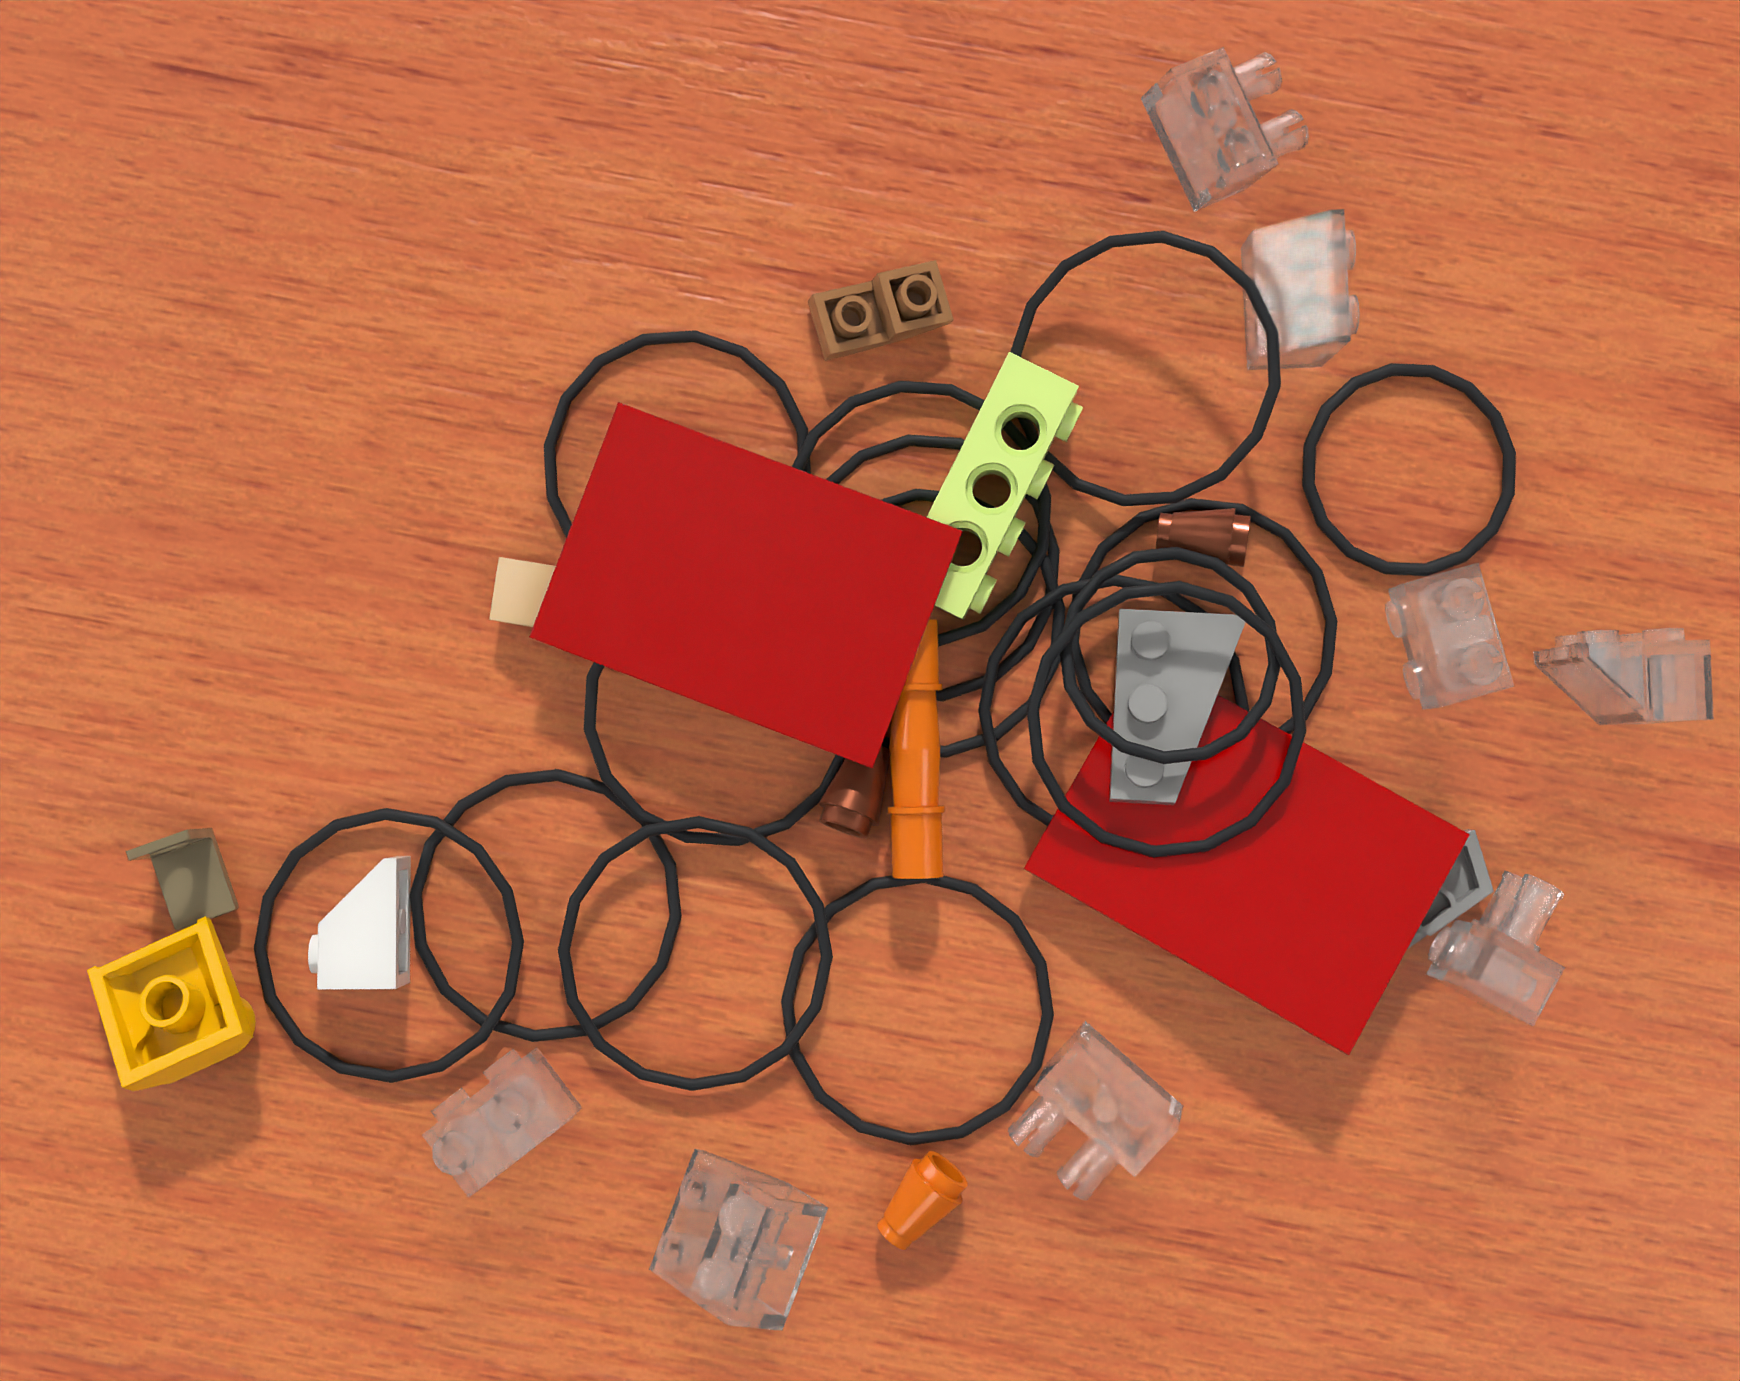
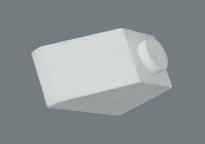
[308,856,411,989]

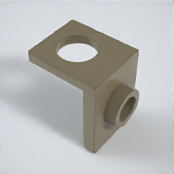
[126,828,239,930]

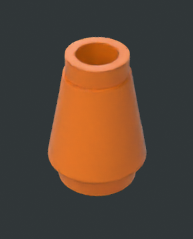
[877,1151,968,1250]

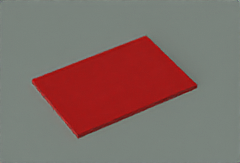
[529,402,963,768]
[1024,694,1470,1055]

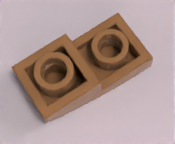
[808,260,954,361]

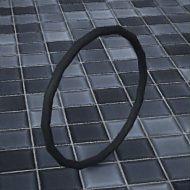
[1302,363,1516,576]
[1060,547,1281,764]

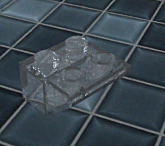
[1241,209,1359,370]
[1533,628,1714,725]
[649,1149,829,1331]

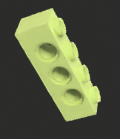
[927,352,1083,620]

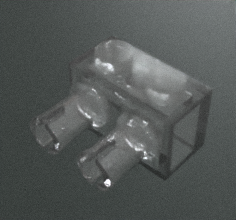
[1140,47,1309,212]
[1385,563,1515,710]
[1426,871,1565,1027]
[1008,1021,1183,1201]
[422,1047,582,1198]

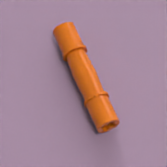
[887,619,945,879]

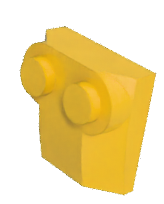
[87,916,256,1091]

